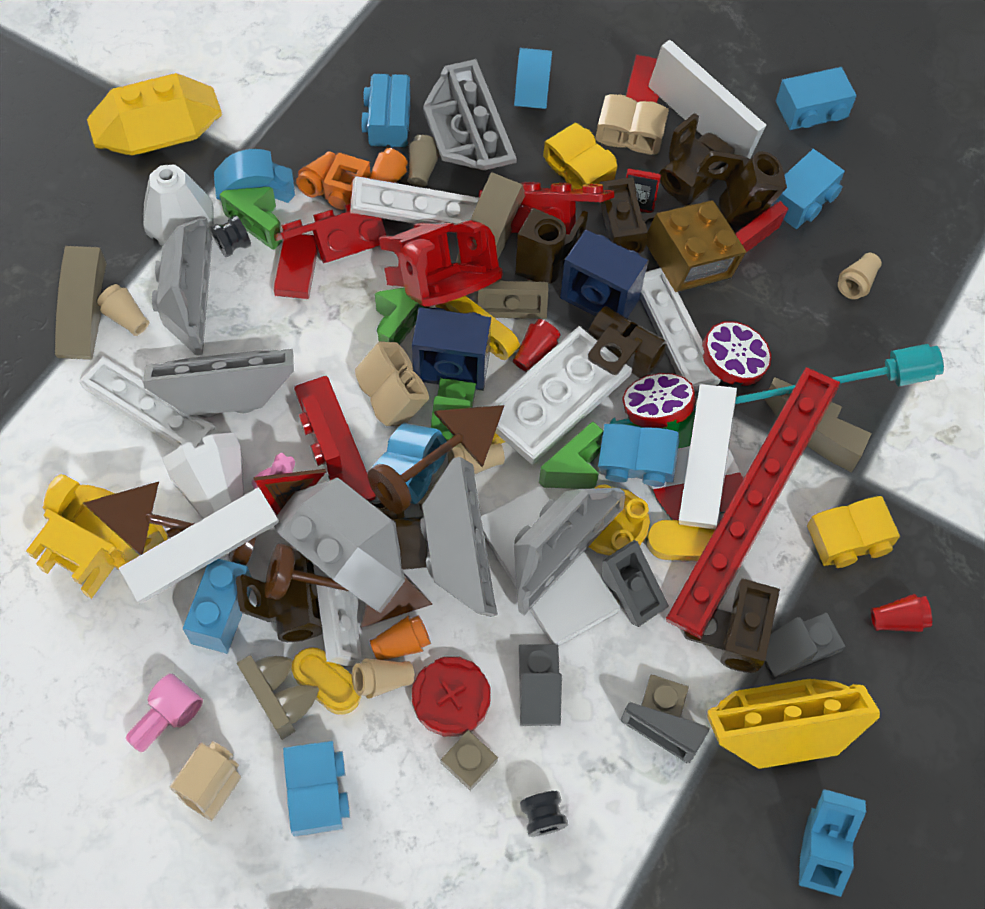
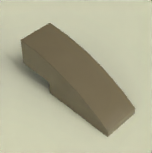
[456,172,525,263]
[55,246,107,360]
[765,377,871,473]

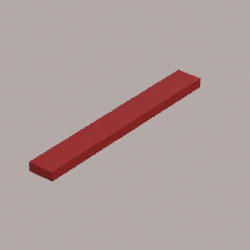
[666,367,840,639]

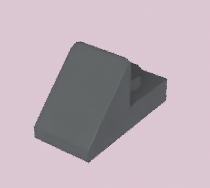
[602,540,669,627]
[765,613,846,680]
[518,644,562,726]

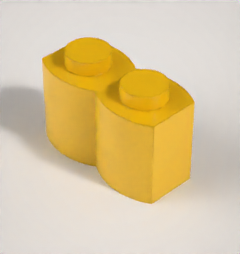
[543,123,617,189]
[807,496,900,568]

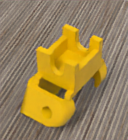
[26,474,169,599]

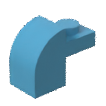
[514,48,552,109]
[214,149,295,203]
[799,789,866,897]

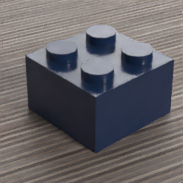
[560,230,648,318]
[412,307,491,391]

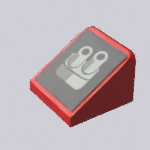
[626,169,661,213]

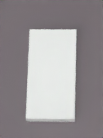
[648,40,766,159]
[489,326,632,465]
[481,485,621,646]

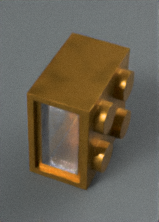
[646,200,746,292]

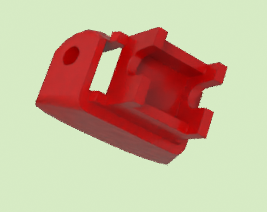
[379,220,503,306]

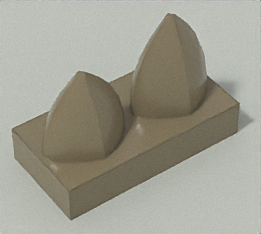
[478,279,548,319]
[236,655,319,740]

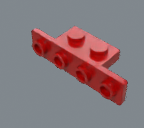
[479,182,614,235]
[274,204,387,263]
[294,376,376,502]

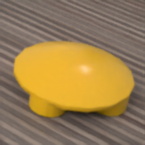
[588,484,650,556]

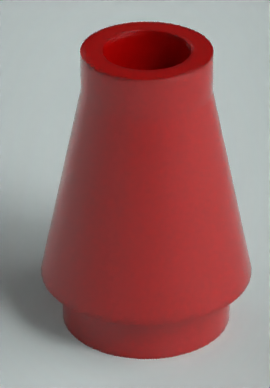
[512,319,561,372]
[871,594,932,632]

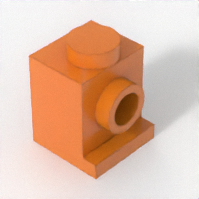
[323,152,371,210]

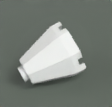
[143,165,214,247]
[162,432,244,519]

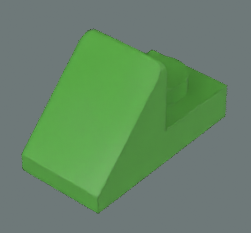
[219,187,282,250]
[375,288,430,345]
[431,378,476,441]
[539,422,603,489]

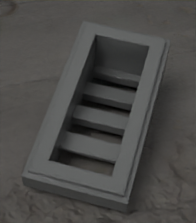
[621,702,711,763]

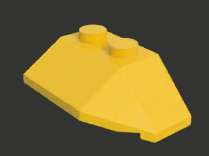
[87,73,222,156]
[707,679,880,769]

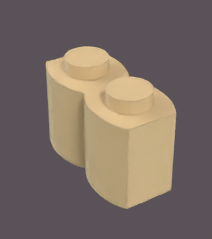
[595,95,669,154]
[355,342,429,426]
[169,741,241,821]

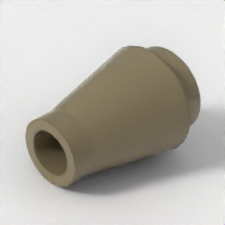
[408,135,440,187]

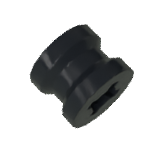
[210,215,251,258]
[520,791,568,837]

